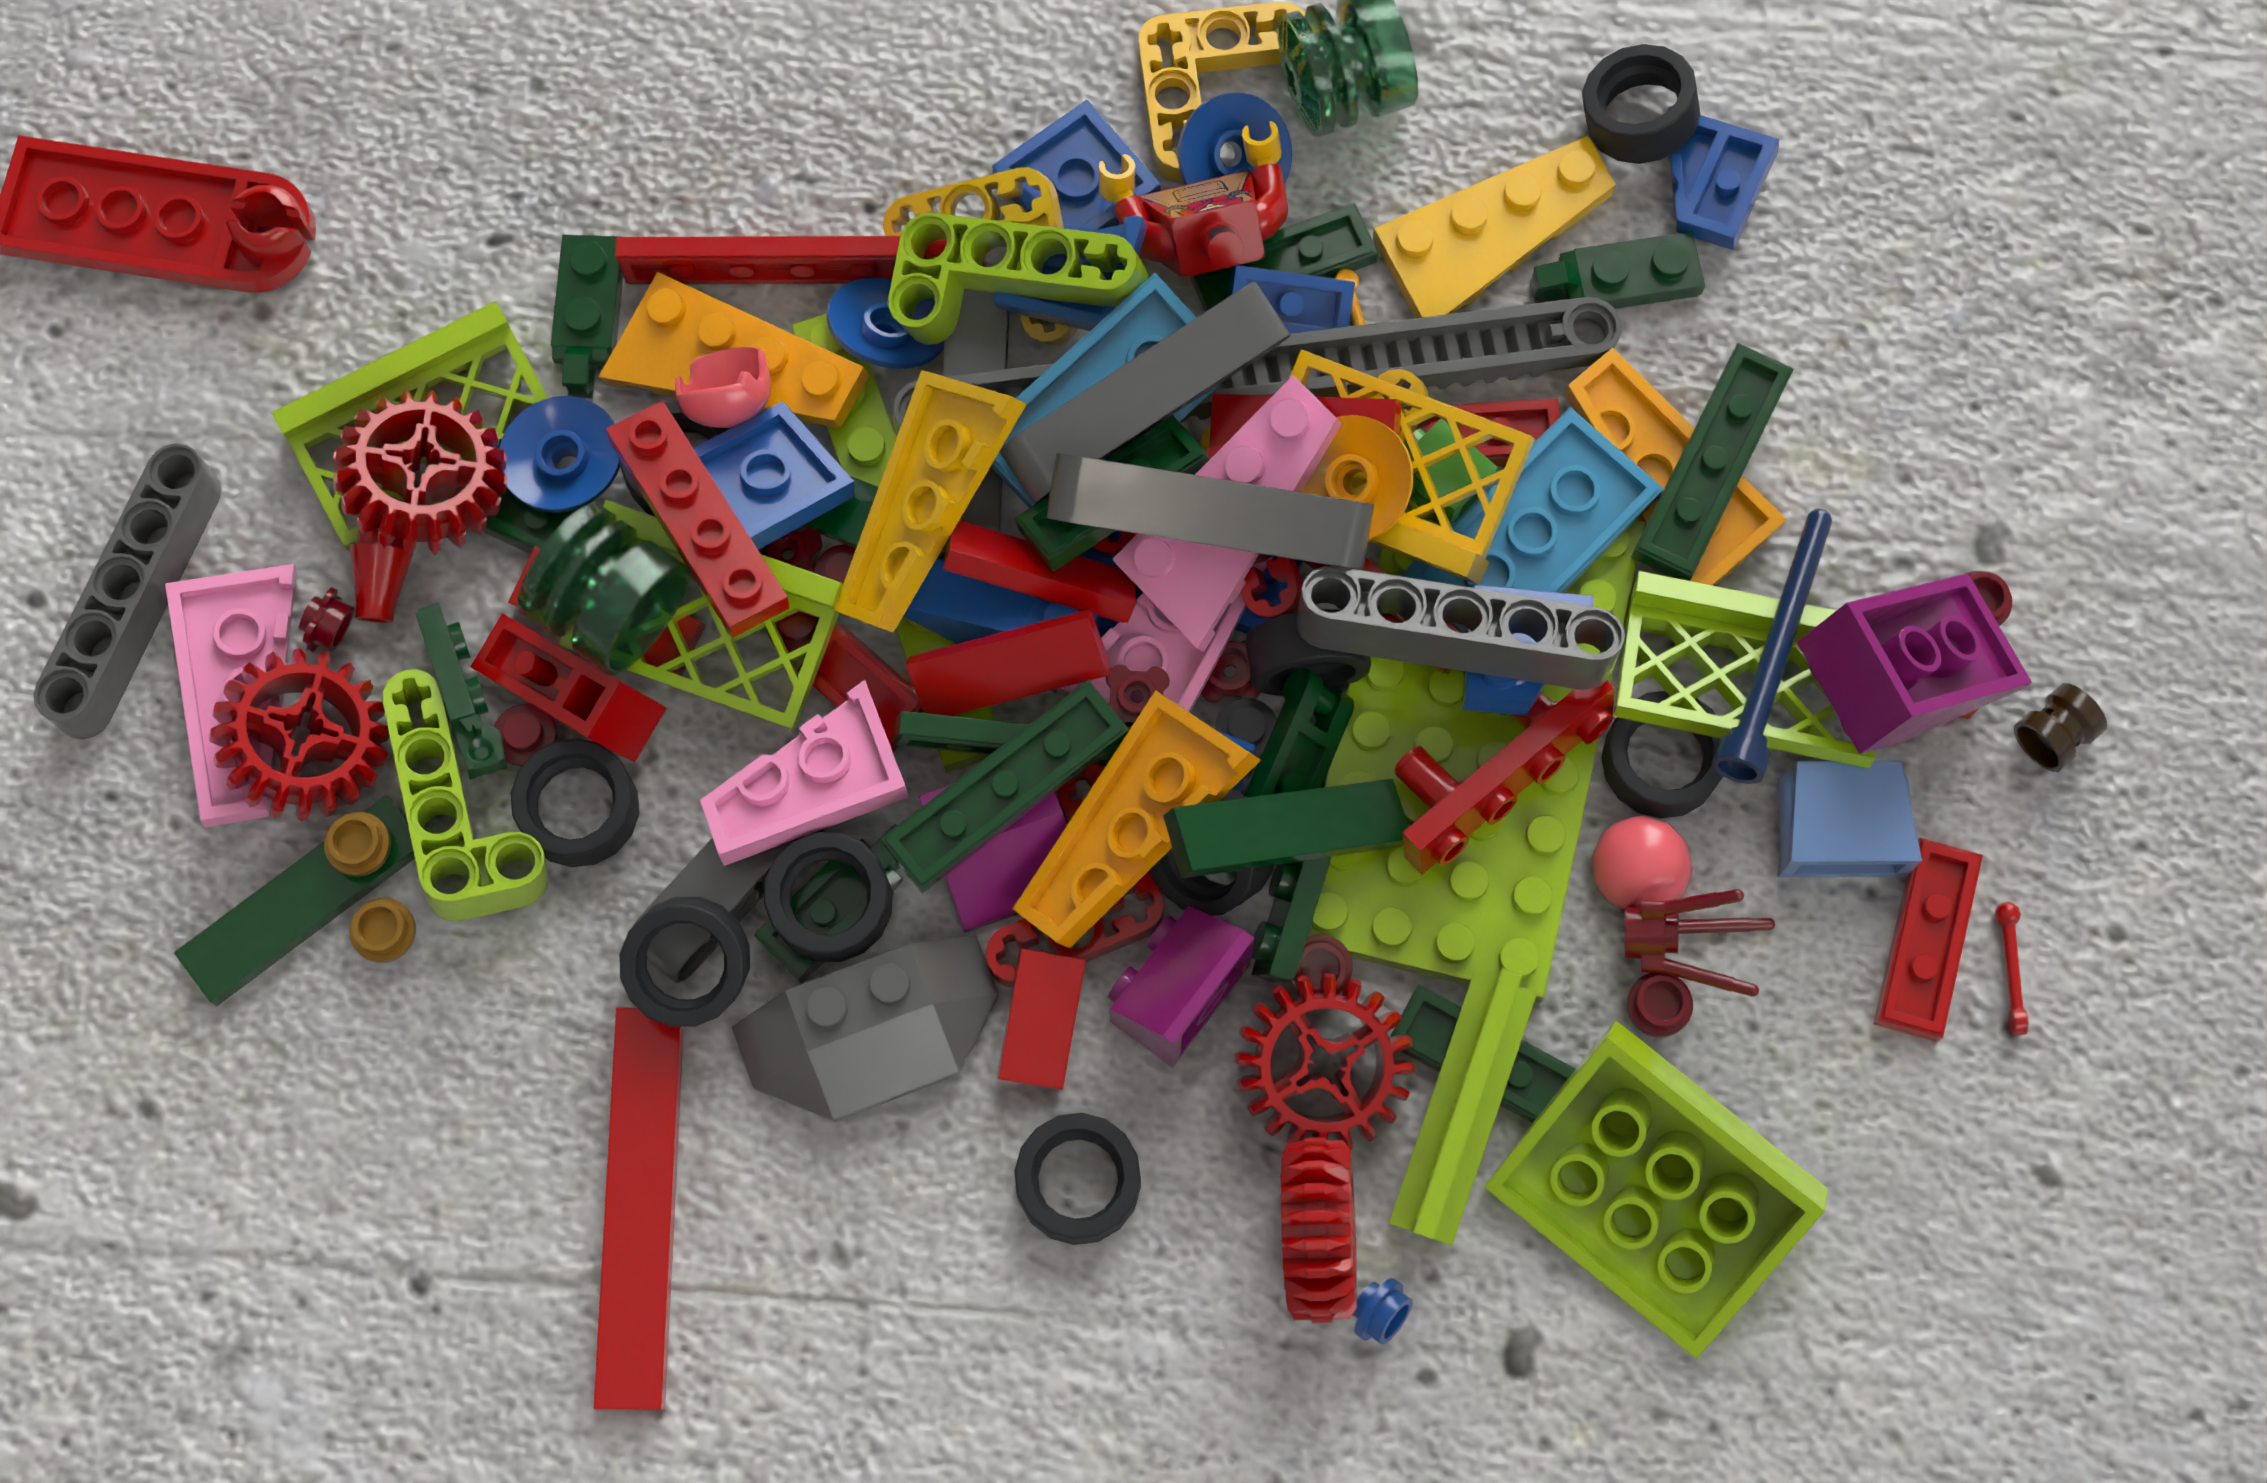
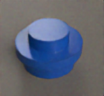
[1353,1278,1413,1345]

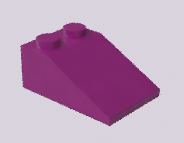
[1796,573,2032,754]

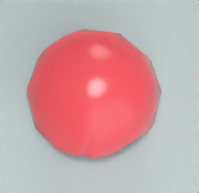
[675,347,772,428]
[1591,816,1693,910]

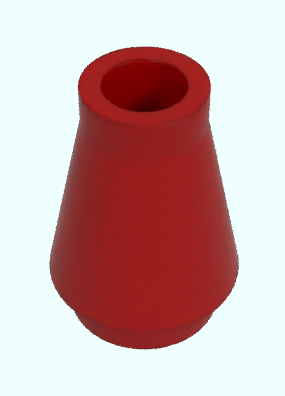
[350,529,414,623]

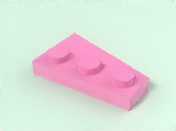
[700,680,909,866]

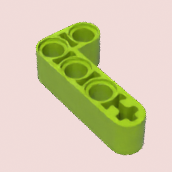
[889,213,1148,345]
[383,669,548,921]

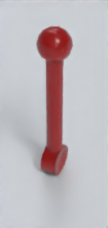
[1994,902,2029,1035]

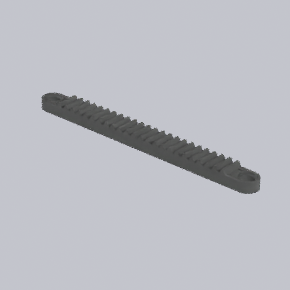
[893,297,1622,435]

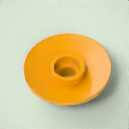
[1301,415,1413,542]

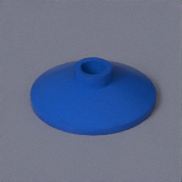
[1178,93,1292,185]
[826,278,944,369]
[499,396,620,513]

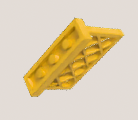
[1289,349,1535,585]

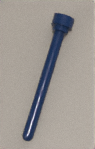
[1712,509,1832,784]

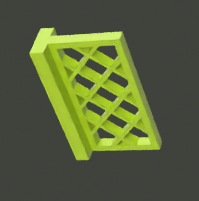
[271,301,548,550]
[558,500,844,731]
[1614,571,1876,769]
[1389,968,1537,1246]

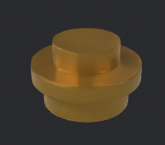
[324,812,391,877]
[349,898,416,963]

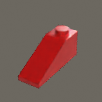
[470,613,667,763]

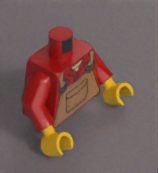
[1099,121,1288,277]

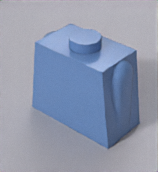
[1777,759,1922,878]

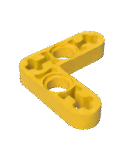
[1138,1,1308,182]
[883,167,1078,345]

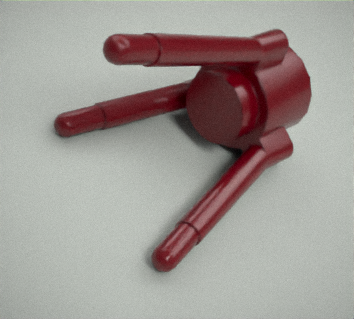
[1625,889,1775,997]

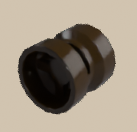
[2014,683,2107,772]

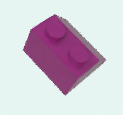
[918,785,1067,933]
[1107,906,1254,1068]

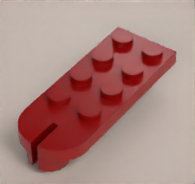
[0,135,316,293]

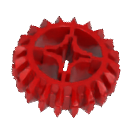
[333,389,508,556]
[209,647,390,822]
[1234,973,1415,1150]
[1280,1137,1357,1324]

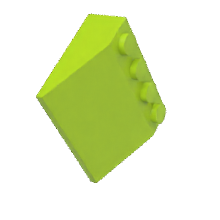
[1484,1020,1828,1360]

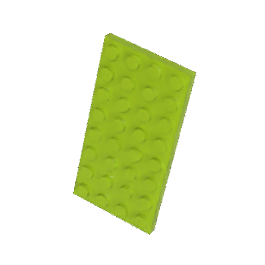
[1308,499,1645,1003]

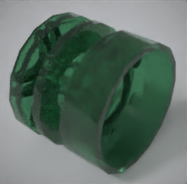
[1277,0,1418,137]
[517,502,690,676]

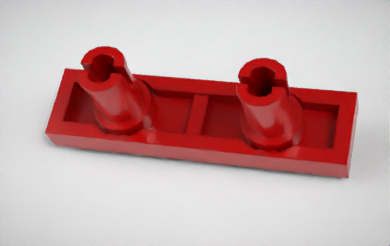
[606,400,790,638]
[1394,680,1615,875]

